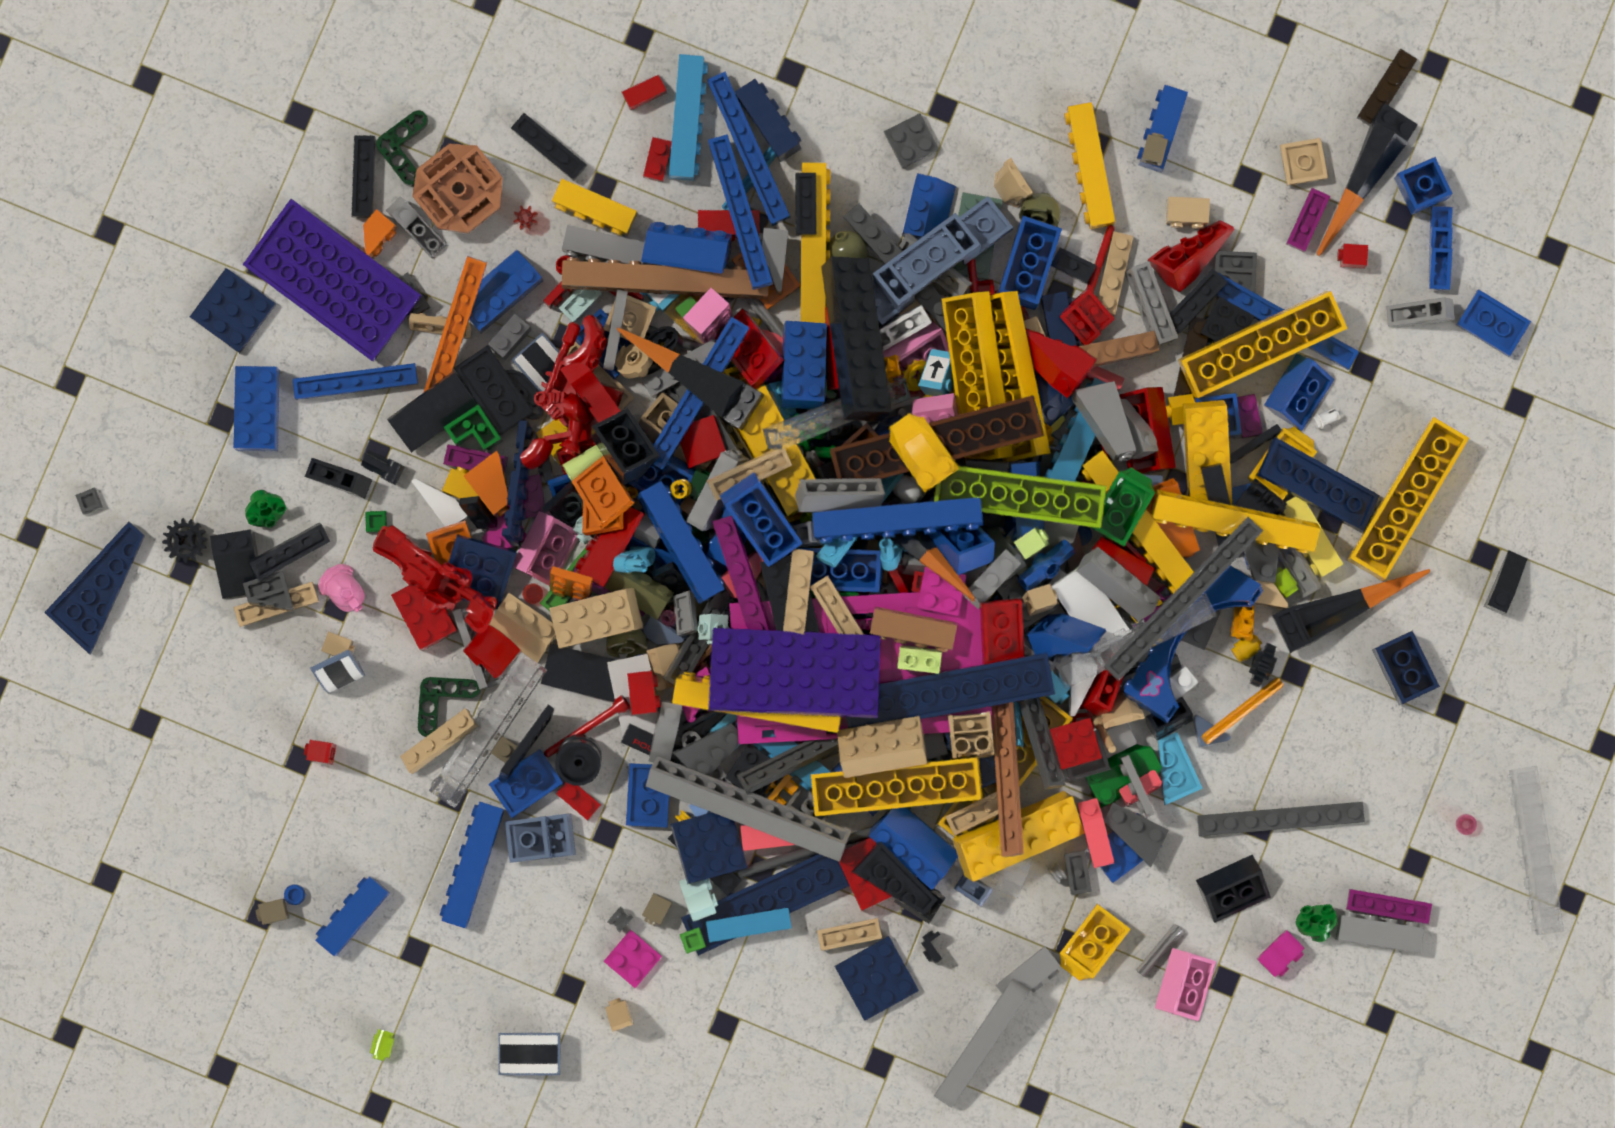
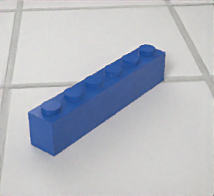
[636,481,724,604]
[440,801,505,928]

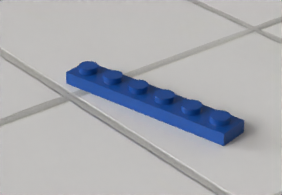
[293,363,418,400]

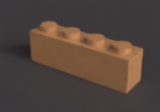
[1079,331,1159,367]
[870,606,958,652]

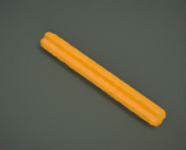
[1201,678,1283,744]

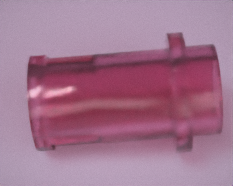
[660,605,676,626]

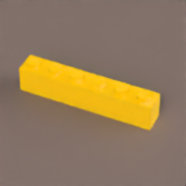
[1064,102,1115,229]

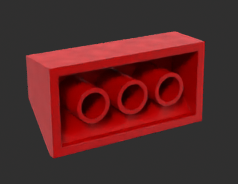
[1119,387,1176,474]
[575,507,644,587]

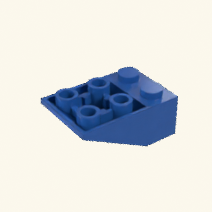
[1027,613,1106,657]

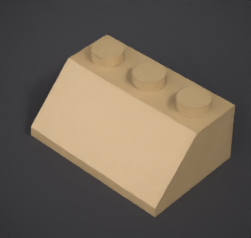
[489,593,556,663]

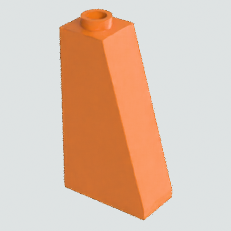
[1146,478,1200,558]

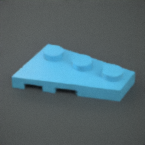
[1158,732,1203,806]

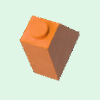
[464,451,510,517]

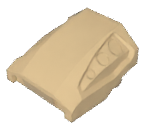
[994,158,1033,208]
[646,641,684,692]
[1098,691,1144,729]
[948,712,995,759]

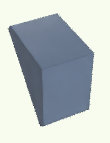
[1193,714,1231,747]
[954,874,993,907]

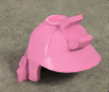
[318,564,365,613]

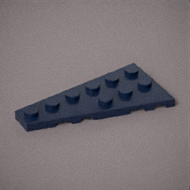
[502,420,533,546]
[44,522,145,655]

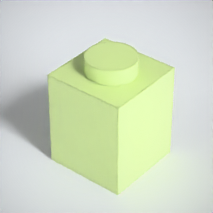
[1014,527,1049,559]

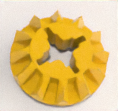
[901,359,926,391]

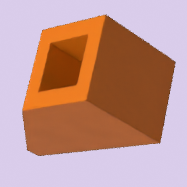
[363,209,397,258]

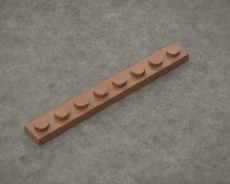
[991,702,1024,857]

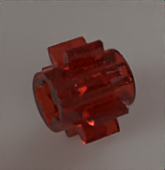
[513,205,538,231]

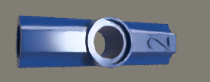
[1017,539,1075,591]

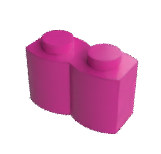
[1257,930,1305,977]

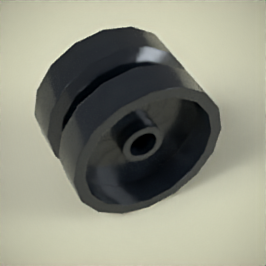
[555,734,602,786]

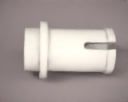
[1312,407,1340,429]

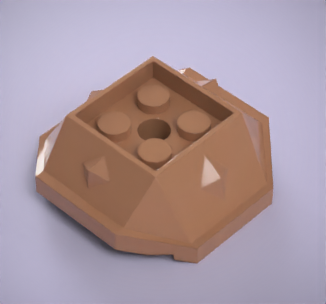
[412,144,503,234]

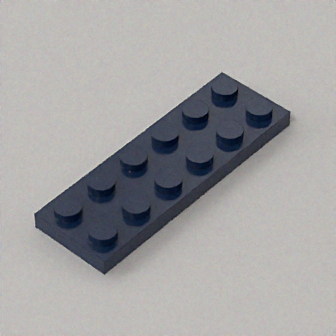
[1257,438,1380,532]

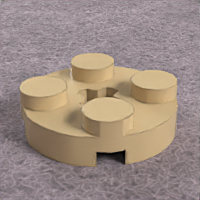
[615,341,653,379]

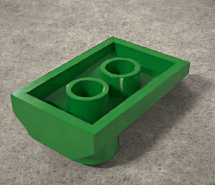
[1090,467,1155,547]
[1084,744,1162,808]

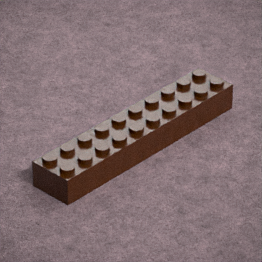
[830,395,1044,479]

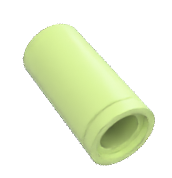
[562,445,603,481]

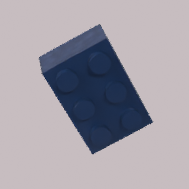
[1372,630,1440,705]

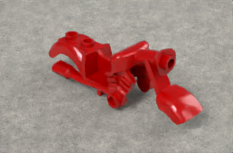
[520,315,607,470]
[372,525,497,633]

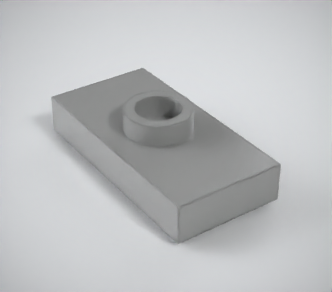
[673,591,698,637]

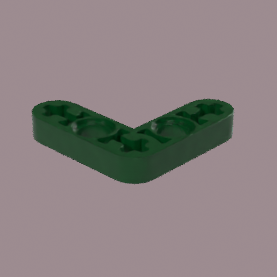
[376,110,428,187]
[418,677,481,737]

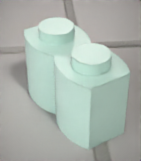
[679,879,718,921]

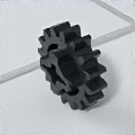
[162,518,208,563]
[1249,643,1277,687]

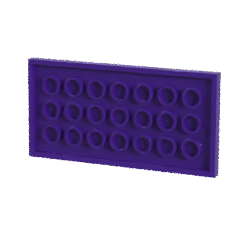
[242,199,422,362]
[709,628,881,718]

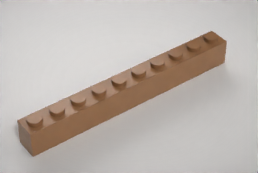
[561,258,769,299]

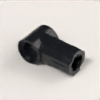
[361,450,405,485]

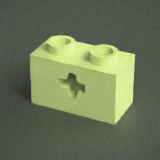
[898,645,942,674]

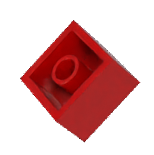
[627,671,660,715]
[1049,718,1102,770]

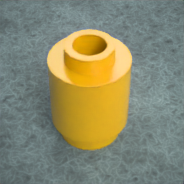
[1230,634,1262,663]

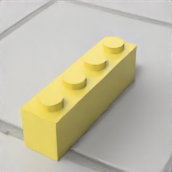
[1279,496,1343,578]

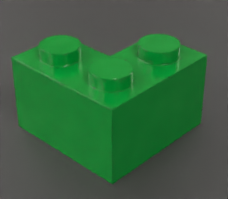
[444,405,503,452]

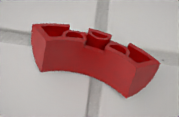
[560,363,621,423]

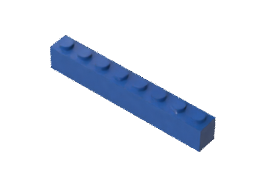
[812,497,983,543]

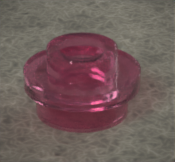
[1456,814,1477,835]

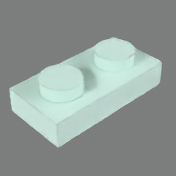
[559,289,602,323]

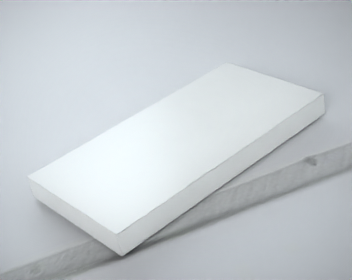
[1051,568,1131,655]
[607,654,658,736]

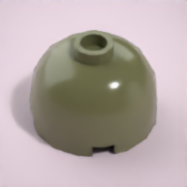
[1019,192,1061,227]
[826,231,869,258]
[606,629,647,658]

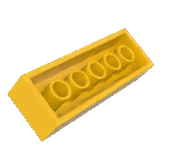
[742,385,816,517]
[1183,400,1232,530]
[952,791,1085,882]

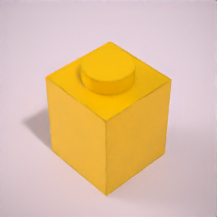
[1166,394,1195,425]

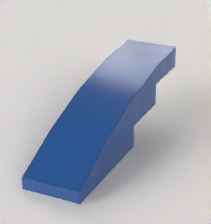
[1429,206,1453,290]

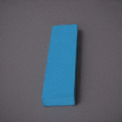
[706,908,792,942]

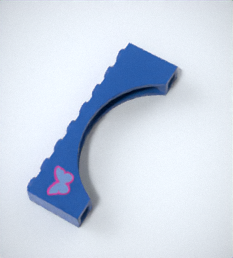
[1124,565,1263,723]

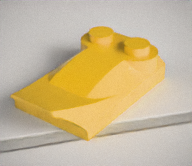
[889,413,960,493]
[1248,427,1317,500]
[1060,903,1131,981]

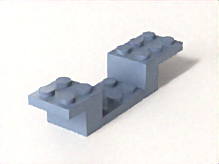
[872,196,1013,326]

